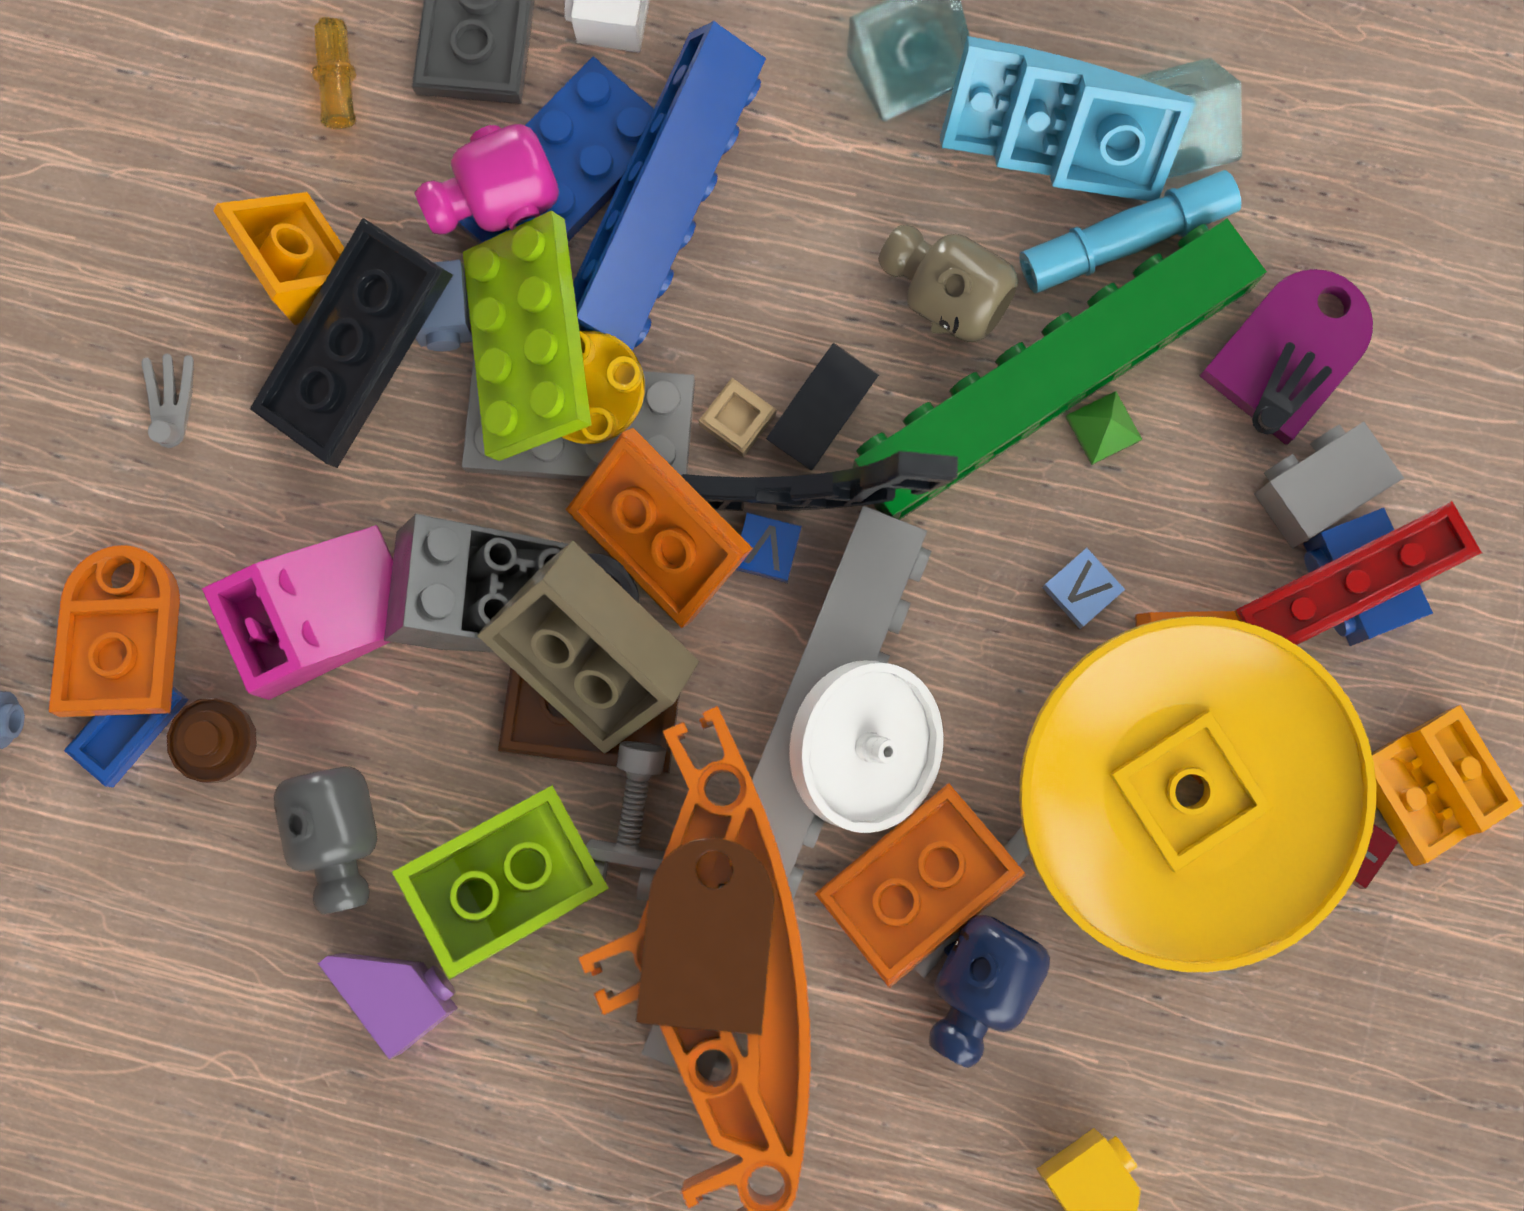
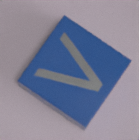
[736,513,802,583]

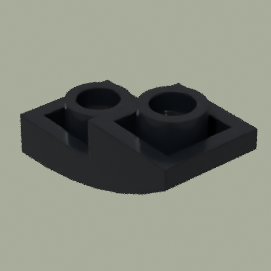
[766,343,880,471]

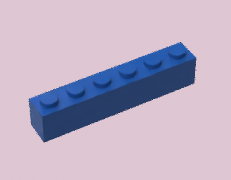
[573,21,766,350]

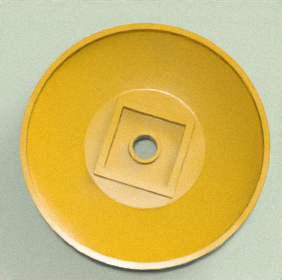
[1019,616,1376,972]

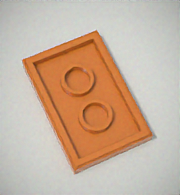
[565,428,753,629]
[815,783,1026,988]

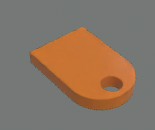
[49,545,180,717]

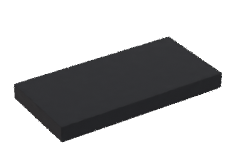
[250,218,453,468]

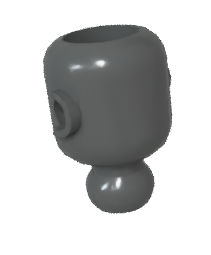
[274,766,377,915]

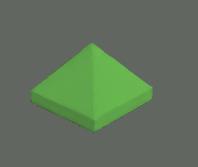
[1066,391,1142,465]

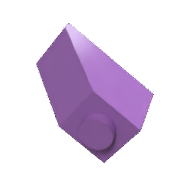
[318,953,458,1059]

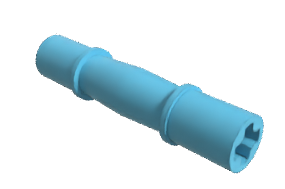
[1019,170,1241,294]

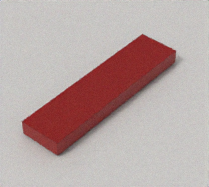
[1234,501,1482,645]

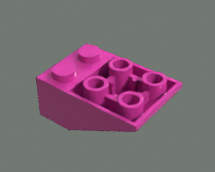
[202,525,393,700]

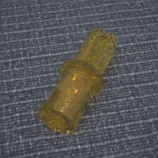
[312,16,356,129]

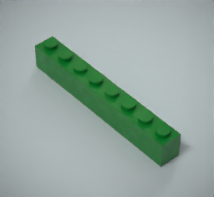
[853,218,1267,520]

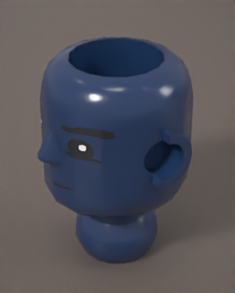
[929,915,1050,1068]

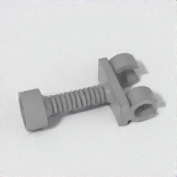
[586,741,666,901]

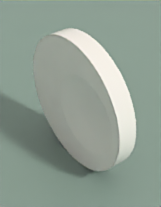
[789,660,943,833]

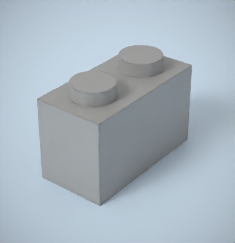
[1254,422,1404,549]

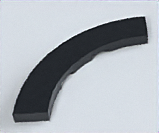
[681,451,958,511]

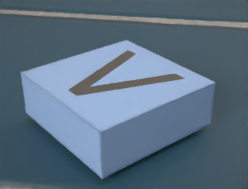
[1042,548,1125,629]

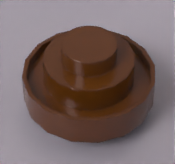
[167,698,257,783]

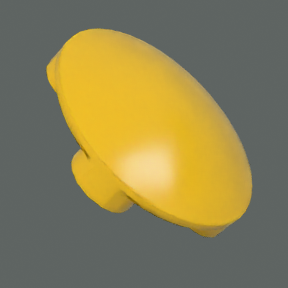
[562,331,645,444]

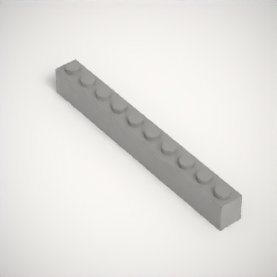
[641,506,932,1080]

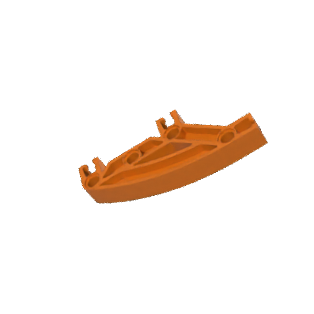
[578,706,811,1211]

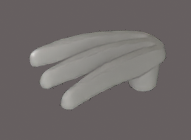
[141,354,194,448]

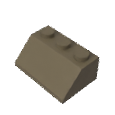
[477,540,700,754]

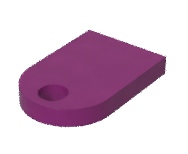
[1200,269,1373,445]

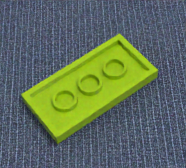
[463,211,591,461]

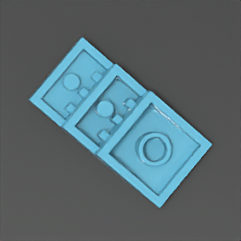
[940,36,1196,201]

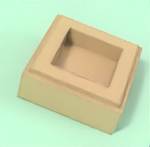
[699,378,776,458]

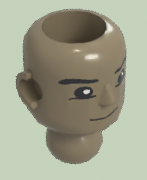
[878,225,1018,342]

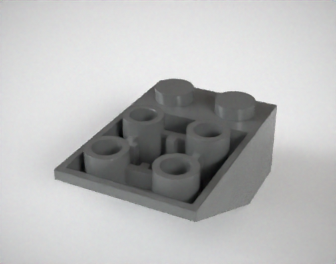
[384,514,568,652]

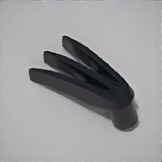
[1252,342,1332,435]

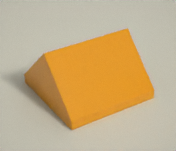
[213,192,345,325]

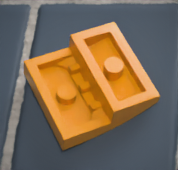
[1372,705,1523,867]

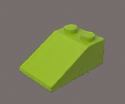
[392,785,609,980]

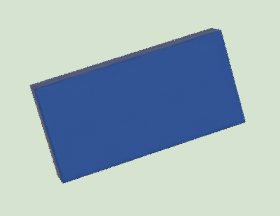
[64,687,189,788]

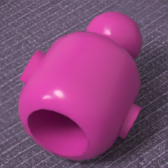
[414,124,559,235]

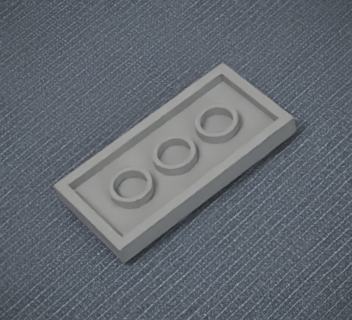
[462,359,695,481]

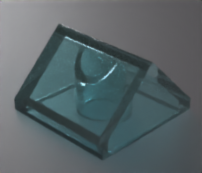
[847,0,970,121]
[1134,58,1242,179]

